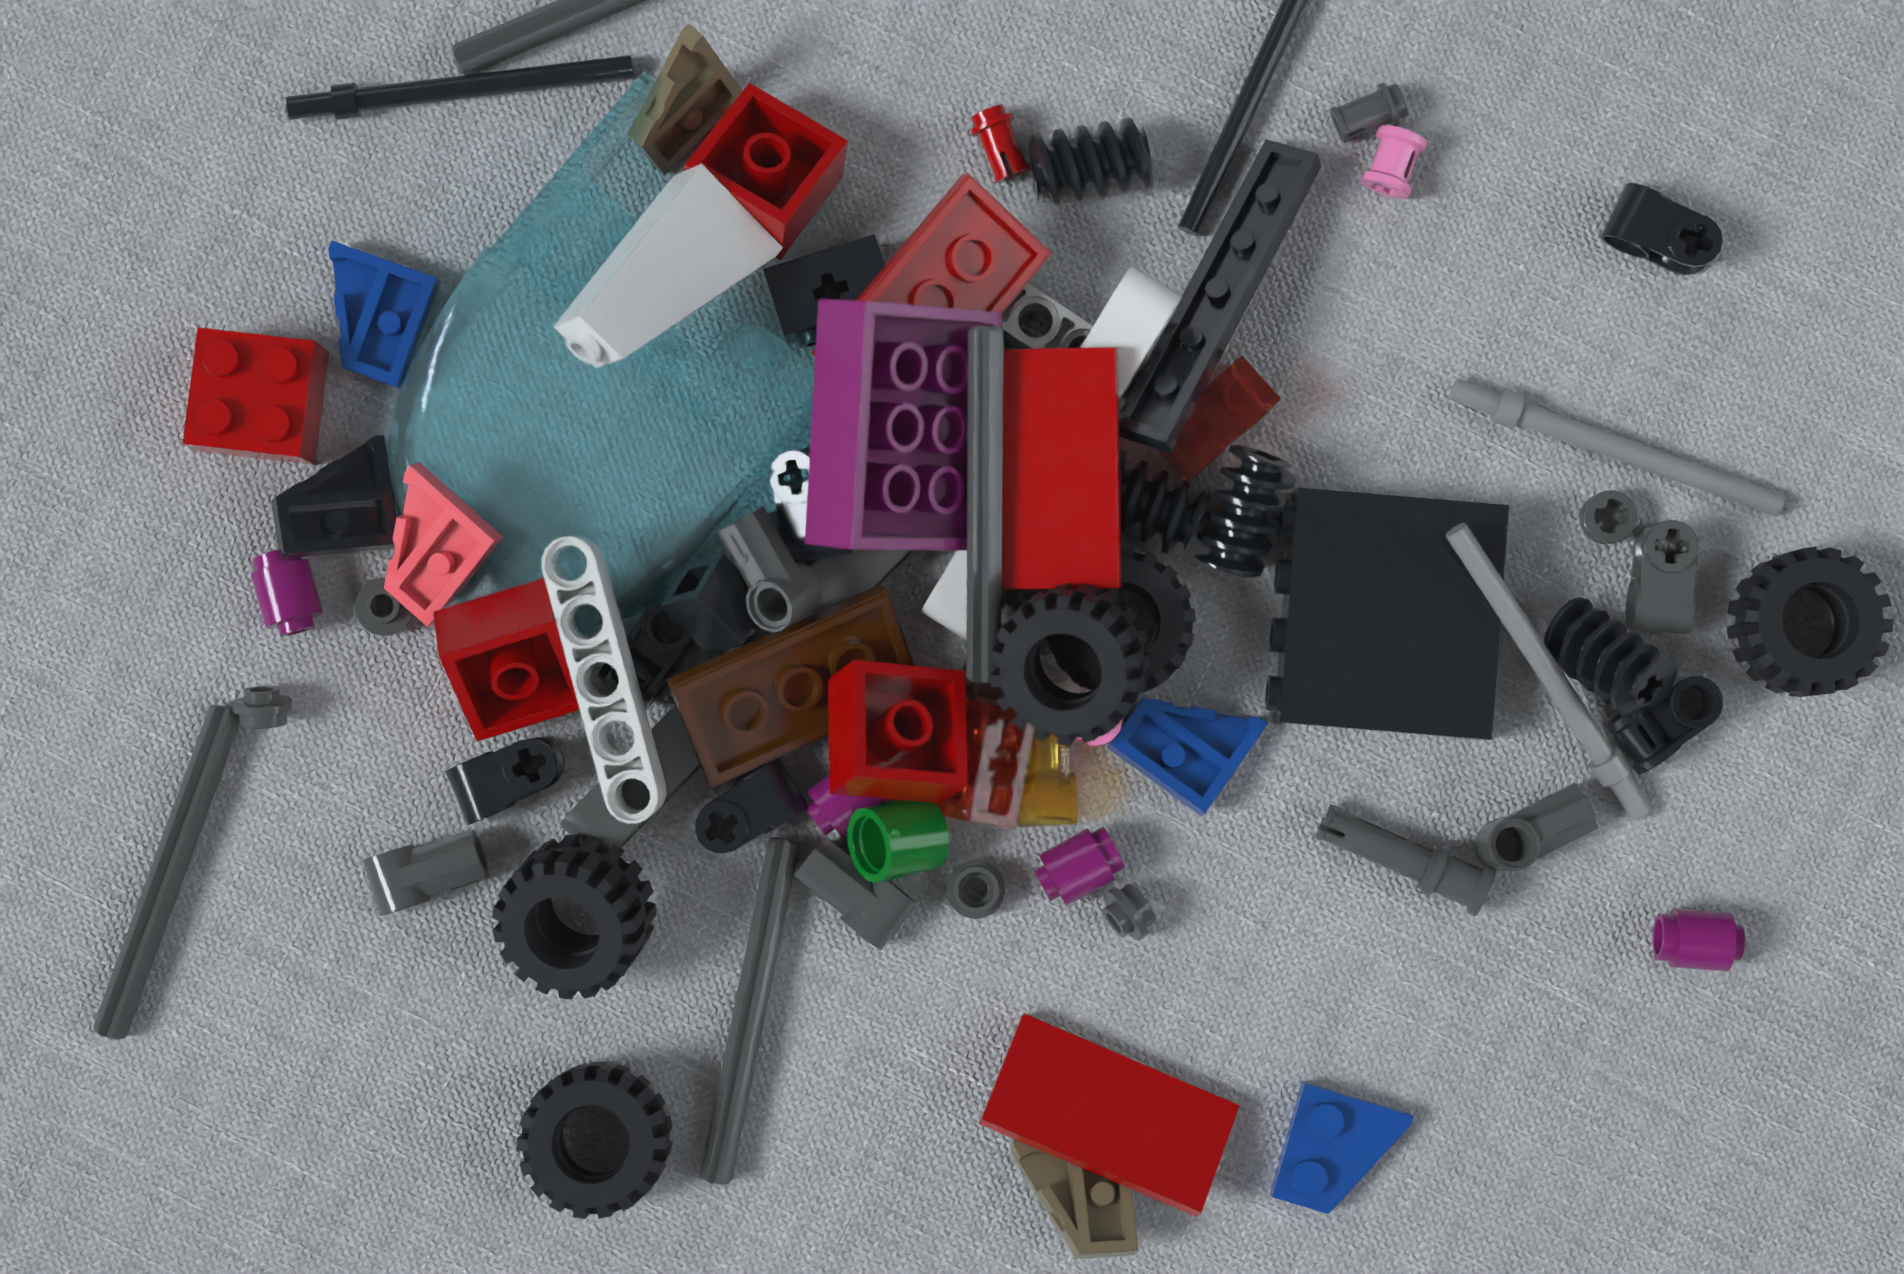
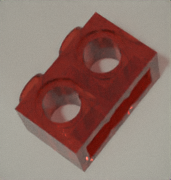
[1156,356,1281,483]
[936,700,1035,829]

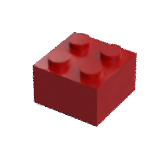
[685,82,848,260]
[182,327,330,465]
[433,578,580,742]
[828,660,968,803]

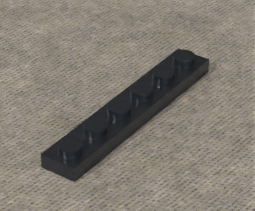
[1119,139,1322,454]

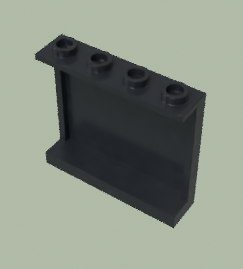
[1265,488,1509,741]

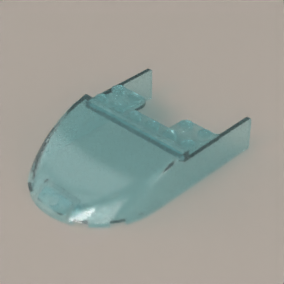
[386,72,815,635]

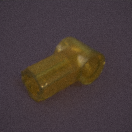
[1016,723,1078,827]

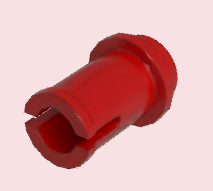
[970,104,1030,183]

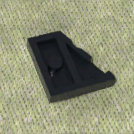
[271,435,396,559]

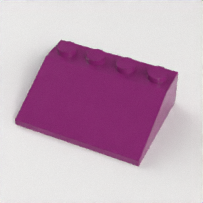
[805,299,1002,551]

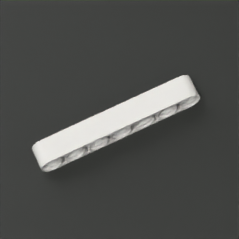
[921,266,1182,640]

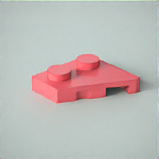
[384,462,503,627]

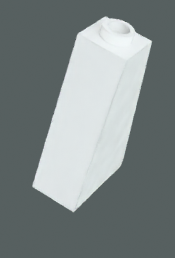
[553,163,783,368]

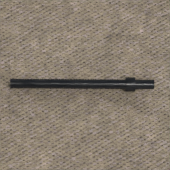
[1178,0,1308,236]
[286,55,634,120]

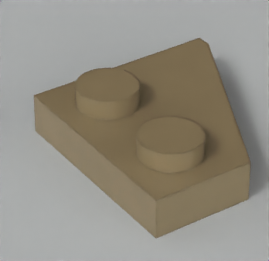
[628,23,743,175]
[1010,1140,1139,1259]

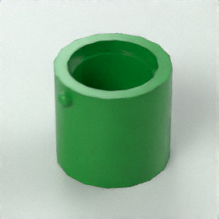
[847,800,949,883]

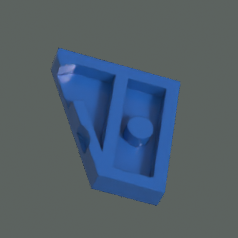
[328,240,440,390]
[1107,698,1268,816]
[1270,1081,1414,1214]

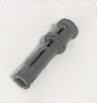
[1315,804,1496,917]

